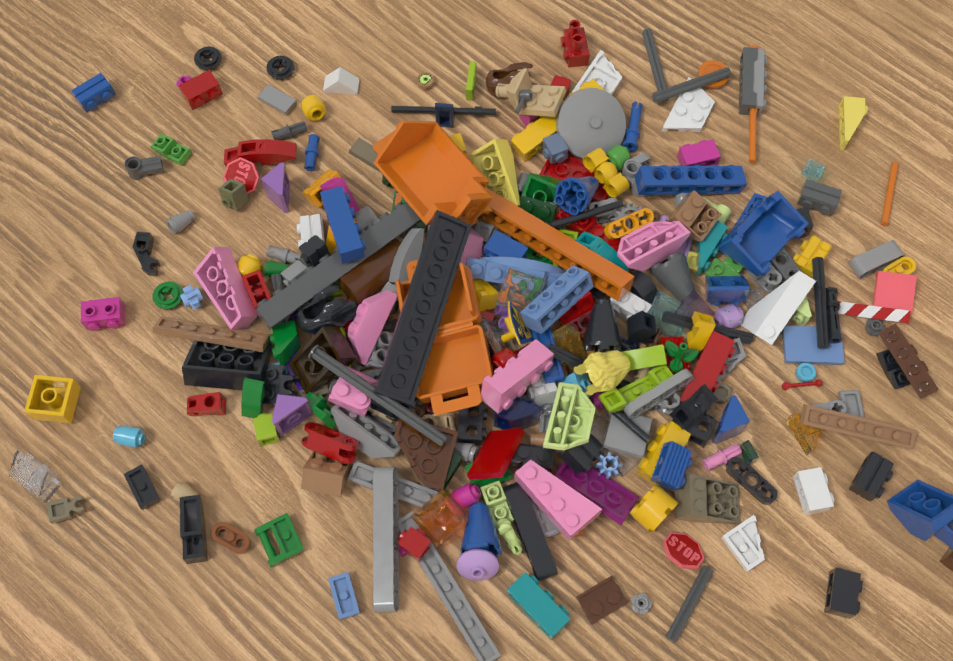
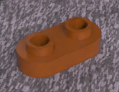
[211,522,251,554]

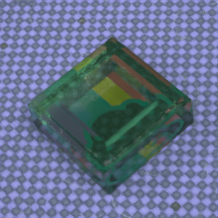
[740,440,759,465]

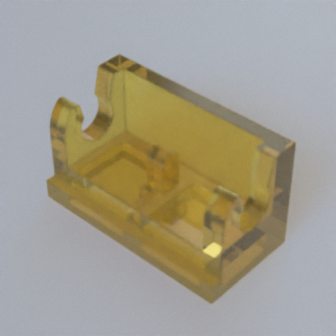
[552,324,587,370]

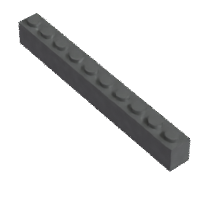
[255,202,421,331]

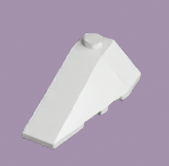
[741,271,816,345]

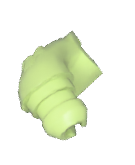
[496,518,522,555]

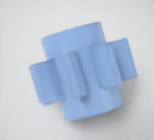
[180,285,204,310]
[595,452,622,479]

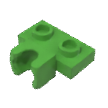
[704,257,744,276]

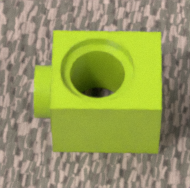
[253,413,280,446]

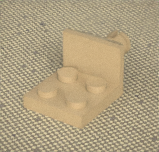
[496,68,566,117]

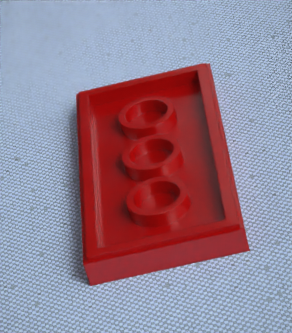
[539,155,609,202]

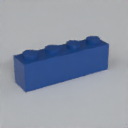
[320,186,367,264]

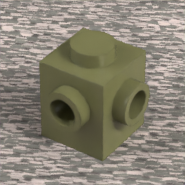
[219,179,249,211]

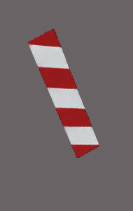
[838,301,911,324]

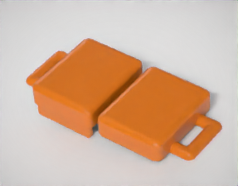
[395,260,494,415]

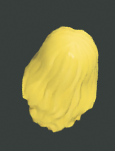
[573,350,631,396]

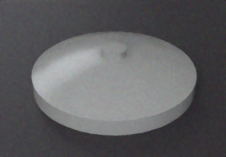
[556,88,626,160]

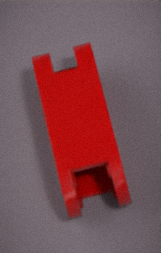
[301,422,359,464]

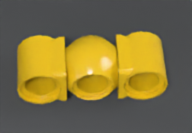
[583,148,630,198]

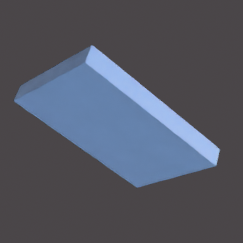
[782,326,845,365]

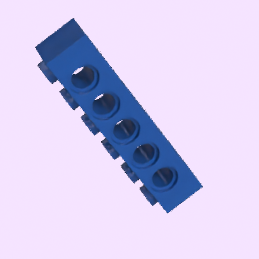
[634,165,747,195]

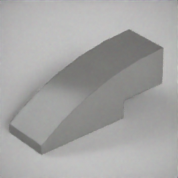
[389,228,424,283]

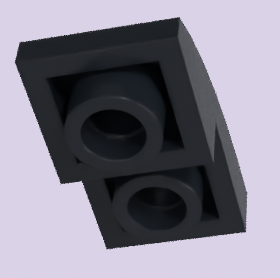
[876,349,910,389]

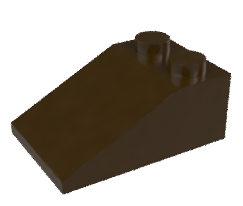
[289,326,356,394]

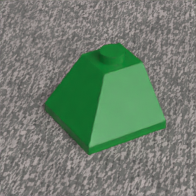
[518,173,561,208]

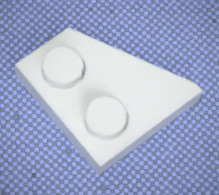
[721,515,765,573]

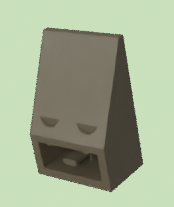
[675,474,740,524]

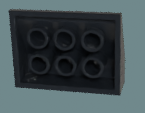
[182,339,273,390]

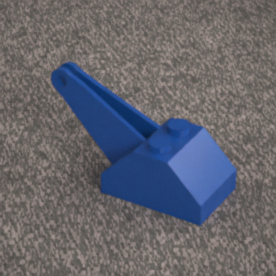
[887,480,953,549]

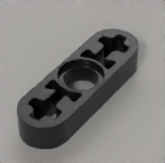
[726,457,778,505]

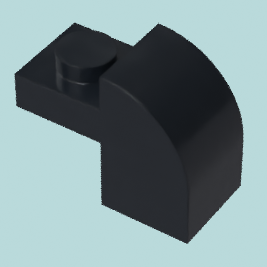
[628,270,660,304]
[626,311,657,345]
[669,384,719,430]

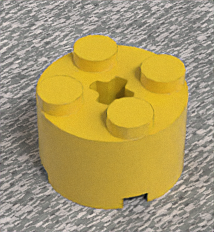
[630,484,678,533]

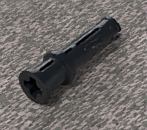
[826,287,842,344]

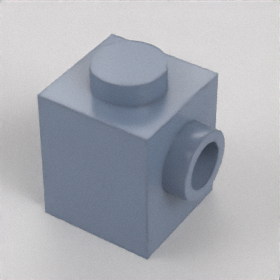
[542,132,569,165]

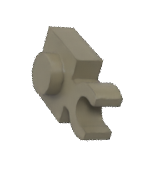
[47,496,86,524]

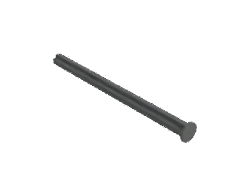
[308,345,447,446]

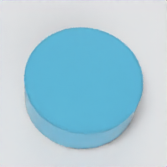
[795,363,816,383]

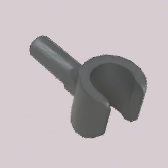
[515,90,532,114]

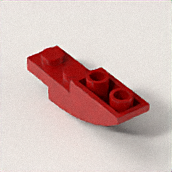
[224,139,297,167]
[556,209,622,252]

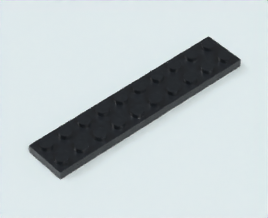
[373,210,472,407]

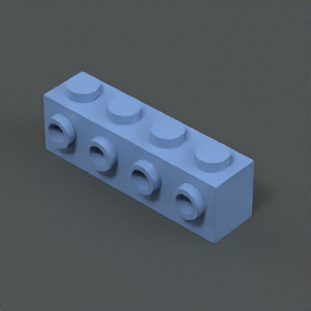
[520,265,594,334]

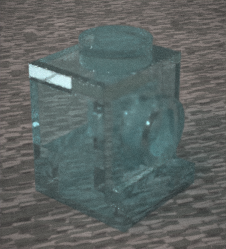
[801,158,826,182]

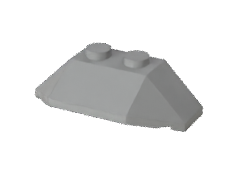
[331,405,401,459]

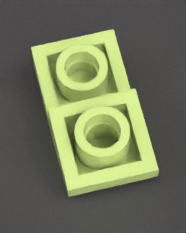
[480,481,514,529]

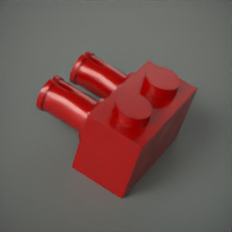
[560,20,590,68]

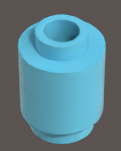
[113,425,146,448]

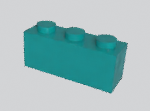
[507,572,570,640]

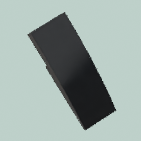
[179,494,208,564]

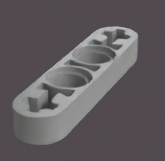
[623,369,694,419]

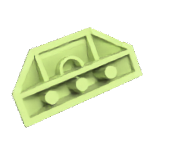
[543,382,596,451]

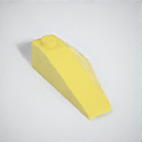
[469,139,520,206]

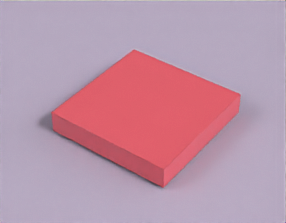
[872,271,917,313]

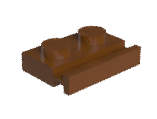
[576,576,628,625]

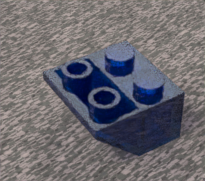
[493,396,541,430]

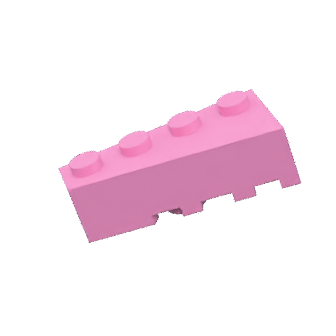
[481,339,554,414]

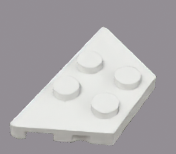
[572,50,622,95]
[662,77,715,132]

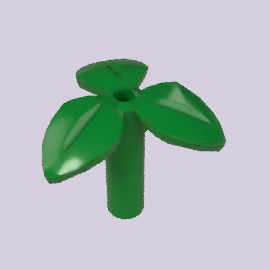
[665,341,699,373]

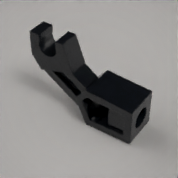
[132,232,160,276]

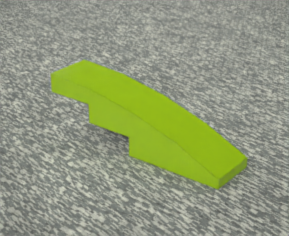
[585,344,667,377]

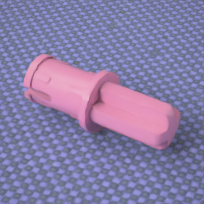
[702,444,742,471]

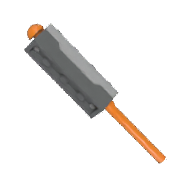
[738,45,767,164]

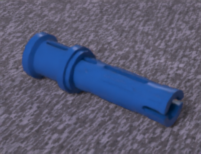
[622,102,643,152]

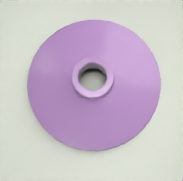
[457,549,499,581]

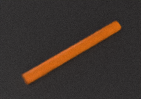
[881,162,899,226]

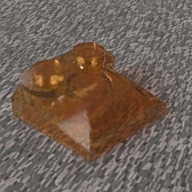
[410,489,469,548]

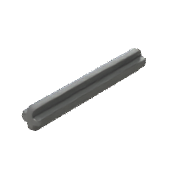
[666,565,713,643]

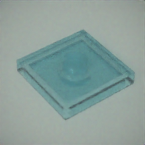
[649,291,691,337]

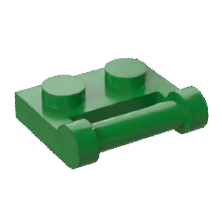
[254,513,305,568]

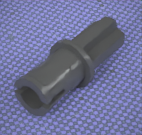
[271,121,307,140]

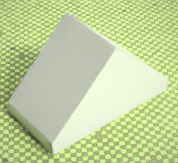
[323,67,360,95]

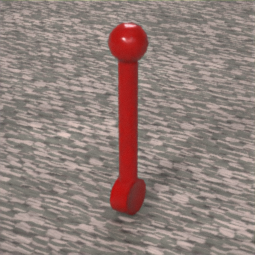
[782,379,823,390]

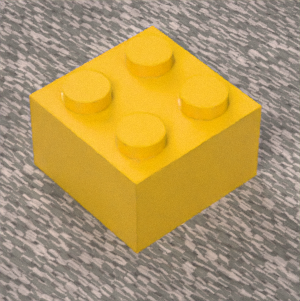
[24,375,81,424]

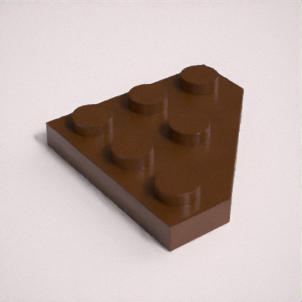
[394,418,458,491]

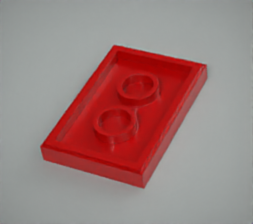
[467,427,525,480]

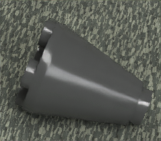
[651,252,697,305]

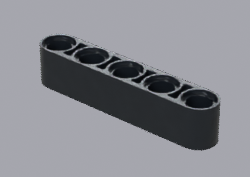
[502,482,558,582]

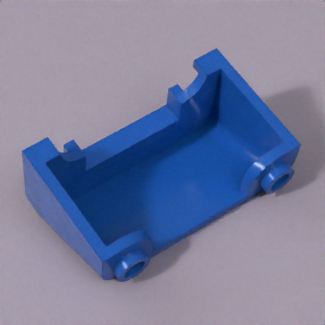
[717,191,809,276]

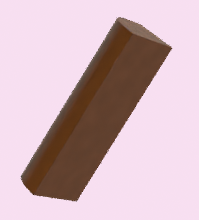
[339,238,401,306]

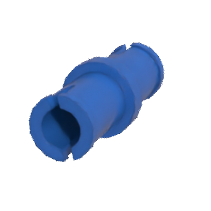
[304,134,320,171]

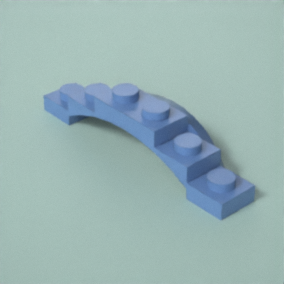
[466,257,565,291]

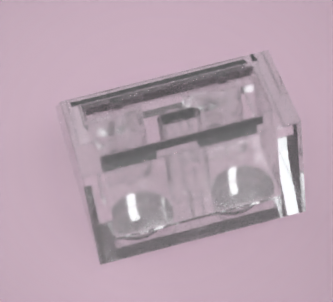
[8,450,63,503]

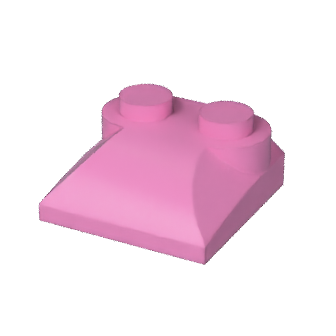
[328,366,377,417]

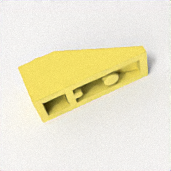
[839,96,868,151]

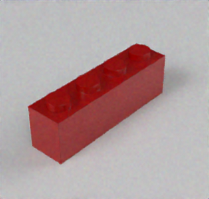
[679,331,736,404]

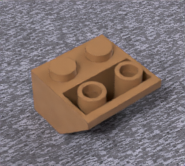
[667,190,722,242]
[301,451,352,497]

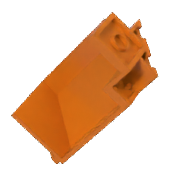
[373,120,493,225]

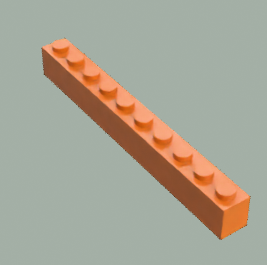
[479,187,635,301]

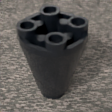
[582,299,622,353]

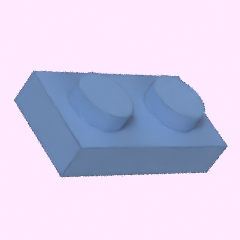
[328,572,360,620]

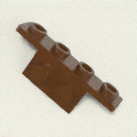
[879,324,938,399]

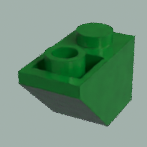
[270,320,301,366]

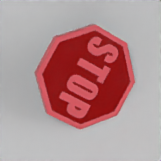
[223,157,260,194]
[663,532,704,569]

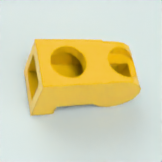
[686,311,716,351]

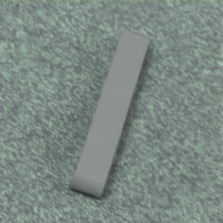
[373,466,399,613]

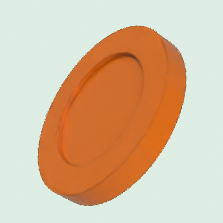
[698,60,729,88]

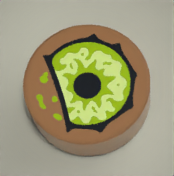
[417,72,434,90]

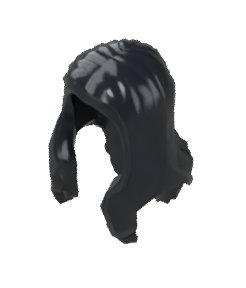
[297,285,358,335]

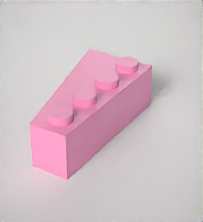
[193,247,257,330]
[514,460,602,541]

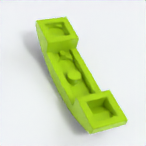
[598,364,673,413]

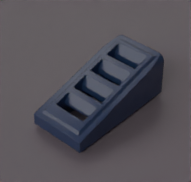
[435,103,455,128]

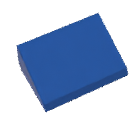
[712,395,750,444]

